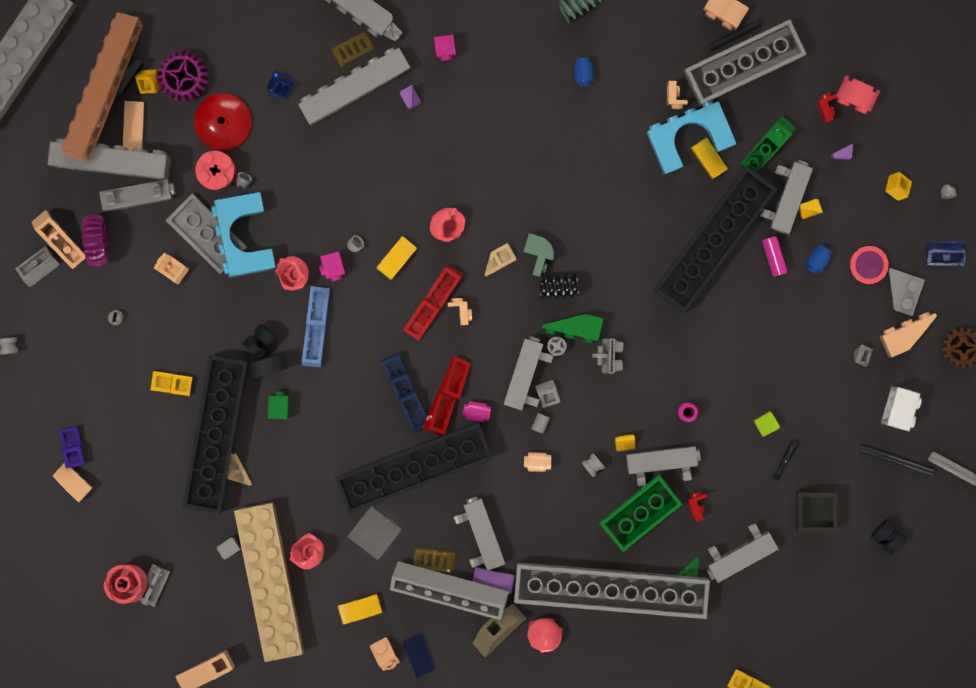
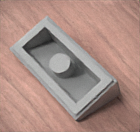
[15,246,60,287]

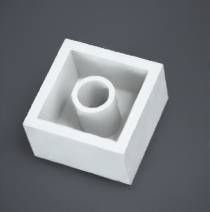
[881,386,922,431]

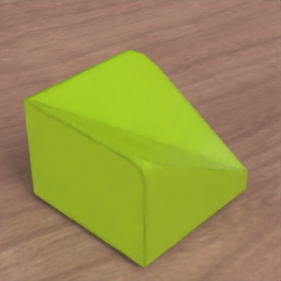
[753,411,780,437]

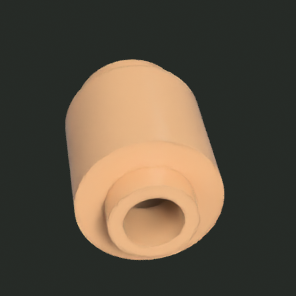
[524,452,551,472]

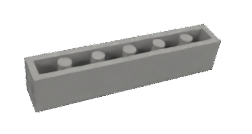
[298,47,411,126]
[390,561,509,620]

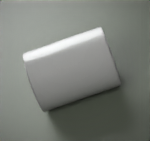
[531,413,550,434]

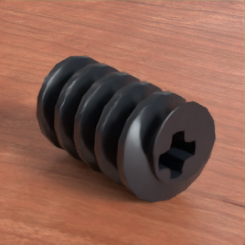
[540,274,579,299]

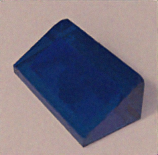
[926,242,967,266]
[403,634,435,678]

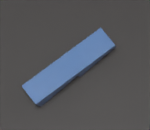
[302,286,330,368]

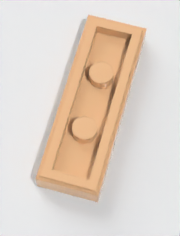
[123,101,144,151]

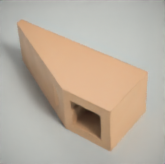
[880,312,937,357]
[175,650,235,688]

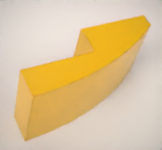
[377,236,417,280]
[150,371,192,396]
[338,594,382,624]
[728,669,771,688]

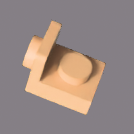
[667,81,688,109]

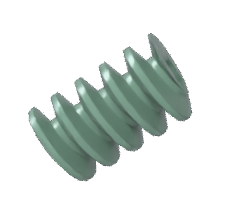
[559,0,602,23]

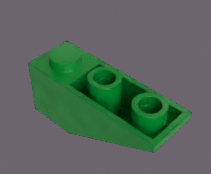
[741,116,796,174]
[542,314,604,344]

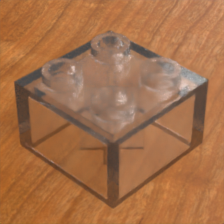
[348,505,402,560]

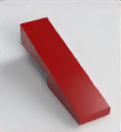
[403,264,463,341]
[422,356,471,436]

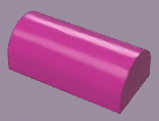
[762,236,787,277]

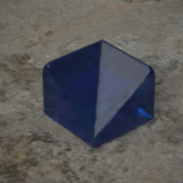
[267,71,294,100]

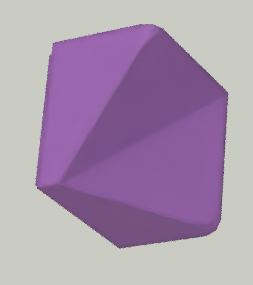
[400,85,421,110]

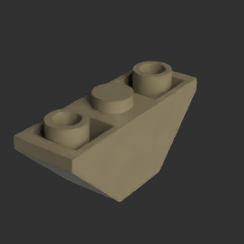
[472,604,526,658]

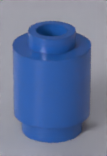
[573,58,594,87]
[805,245,832,274]

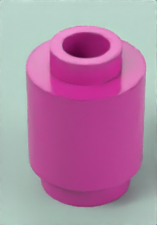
[463,401,491,423]
[677,402,698,422]

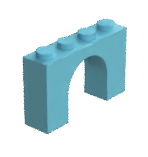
[646,100,736,175]
[211,192,275,278]

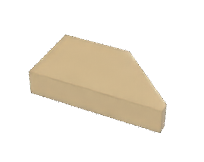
[485,243,517,277]
[229,453,252,486]

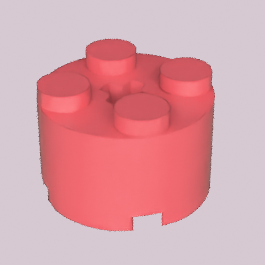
[836,75,880,114]
[196,151,236,191]
[104,564,148,604]

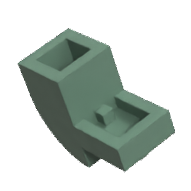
[523,233,554,277]

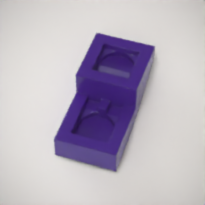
[58,426,85,468]

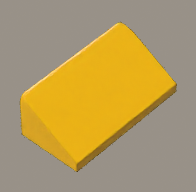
[691,137,728,180]

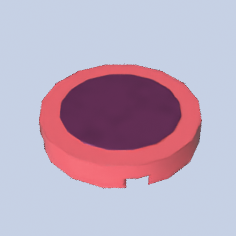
[849,246,889,284]

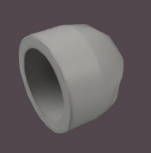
[235,172,252,189]
[941,184,957,199]
[347,235,364,252]
[108,310,124,325]

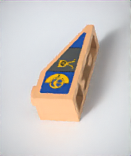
[32,210,86,269]

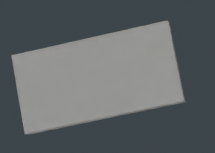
[165,193,247,274]

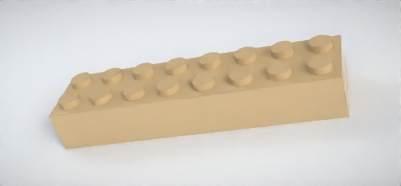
[234,502,304,662]

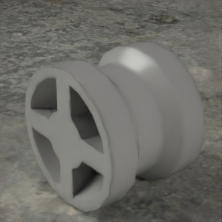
[0,337,19,355]
[547,337,566,356]
[581,453,605,477]

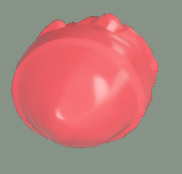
[430,208,465,242]
[275,256,309,291]
[290,533,324,569]
[527,618,563,653]

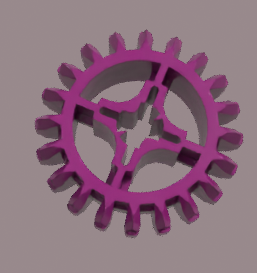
[156,50,209,102]
[82,214,109,266]

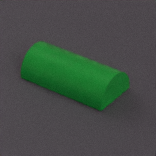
[599,474,683,552]

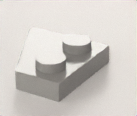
[888,268,925,316]

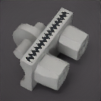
[592,339,623,374]

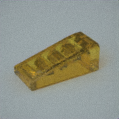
[331,32,374,67]
[413,548,455,573]

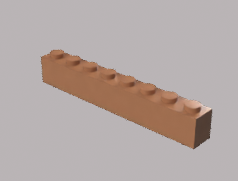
[62,12,143,163]

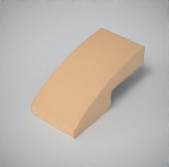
[53,463,93,502]

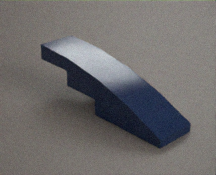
[381,353,427,433]

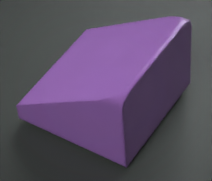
[830,144,853,160]

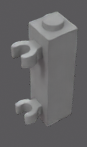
[760,160,813,234]
[99,179,175,212]
[504,336,553,410]
[626,446,701,486]
[454,496,505,571]
[706,523,778,583]

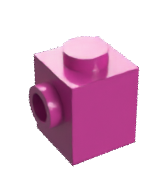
[434,35,456,61]
[319,251,346,282]

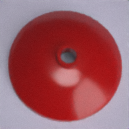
[194,93,252,151]

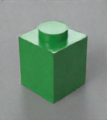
[268,392,289,419]

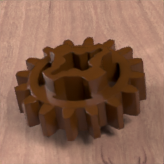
[940,327,976,369]

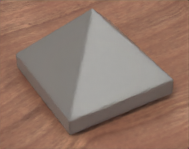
[853,344,873,367]

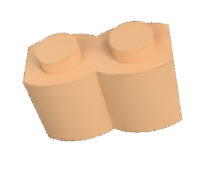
[703,0,749,30]

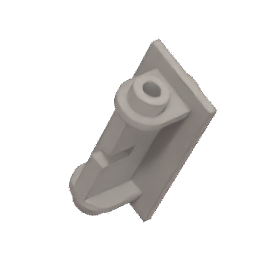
[140,564,170,607]

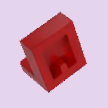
[816,92,838,124]
[687,491,707,522]

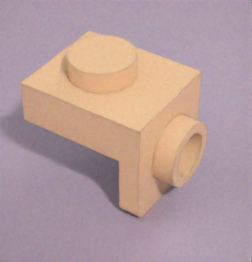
[154,253,189,285]
[448,298,472,325]
[370,637,400,671]

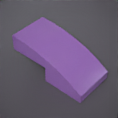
[472,567,516,594]

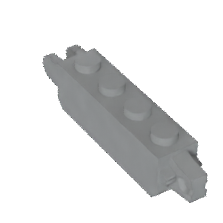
[325,0,402,42]

